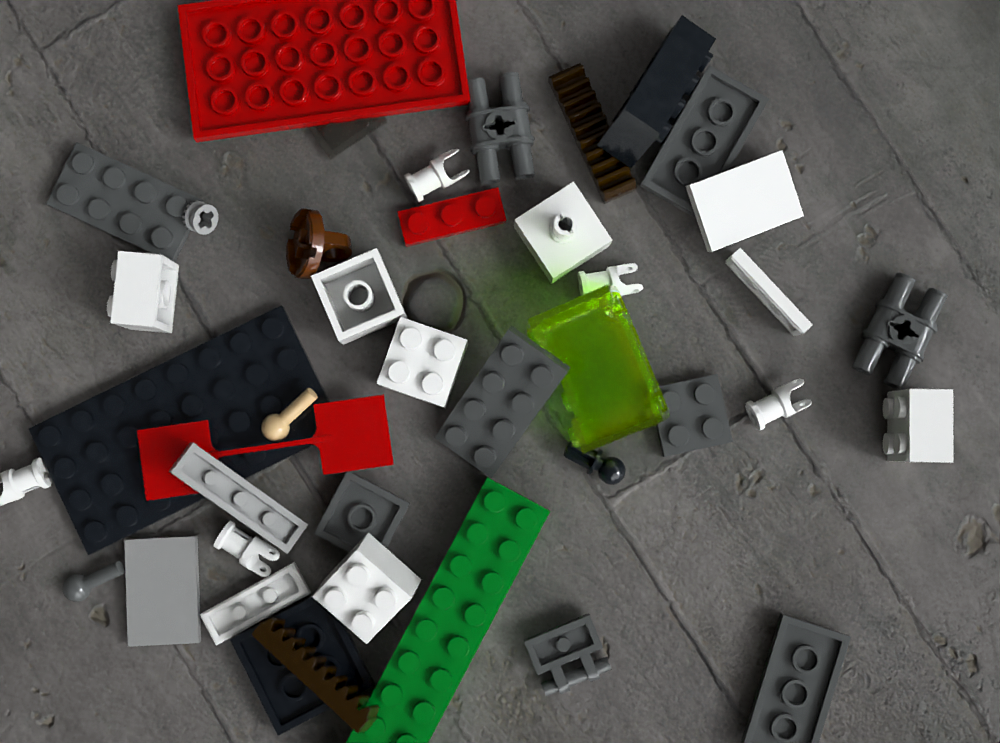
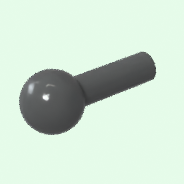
[62,561,125,602]

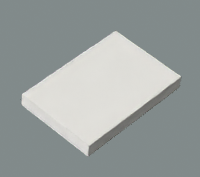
[685,150,804,252]

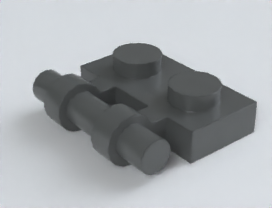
[524,613,612,697]

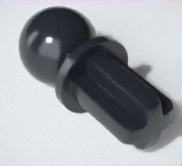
[564,440,626,485]

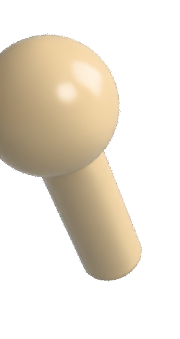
[261,388,318,442]

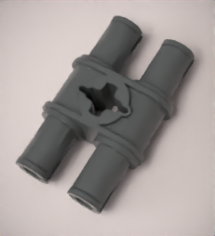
[465,72,535,185]
[852,273,948,390]

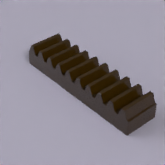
[548,63,637,204]
[251,618,379,733]

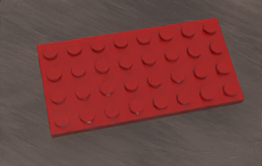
[177,0,470,142]

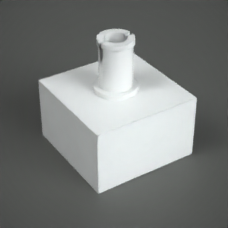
[514,181,612,284]

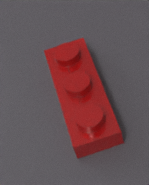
[397,187,507,247]

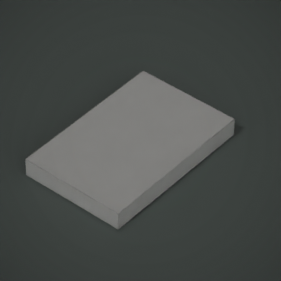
[124,536,201,647]

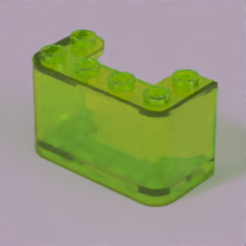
[527,285,670,454]

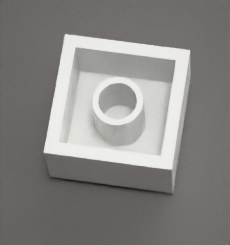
[311,248,407,345]
[107,251,179,333]
[377,317,468,408]
[883,389,953,463]
[313,533,422,644]

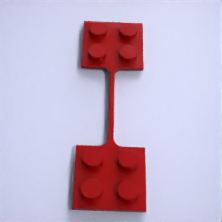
[137,394,394,501]

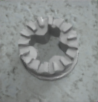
[182,200,218,235]

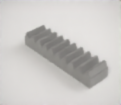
[169,442,308,554]

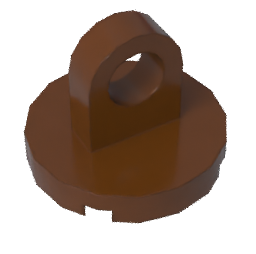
[286,208,352,279]

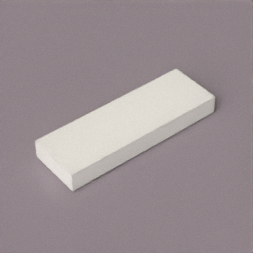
[725,248,813,336]
[200,562,311,645]

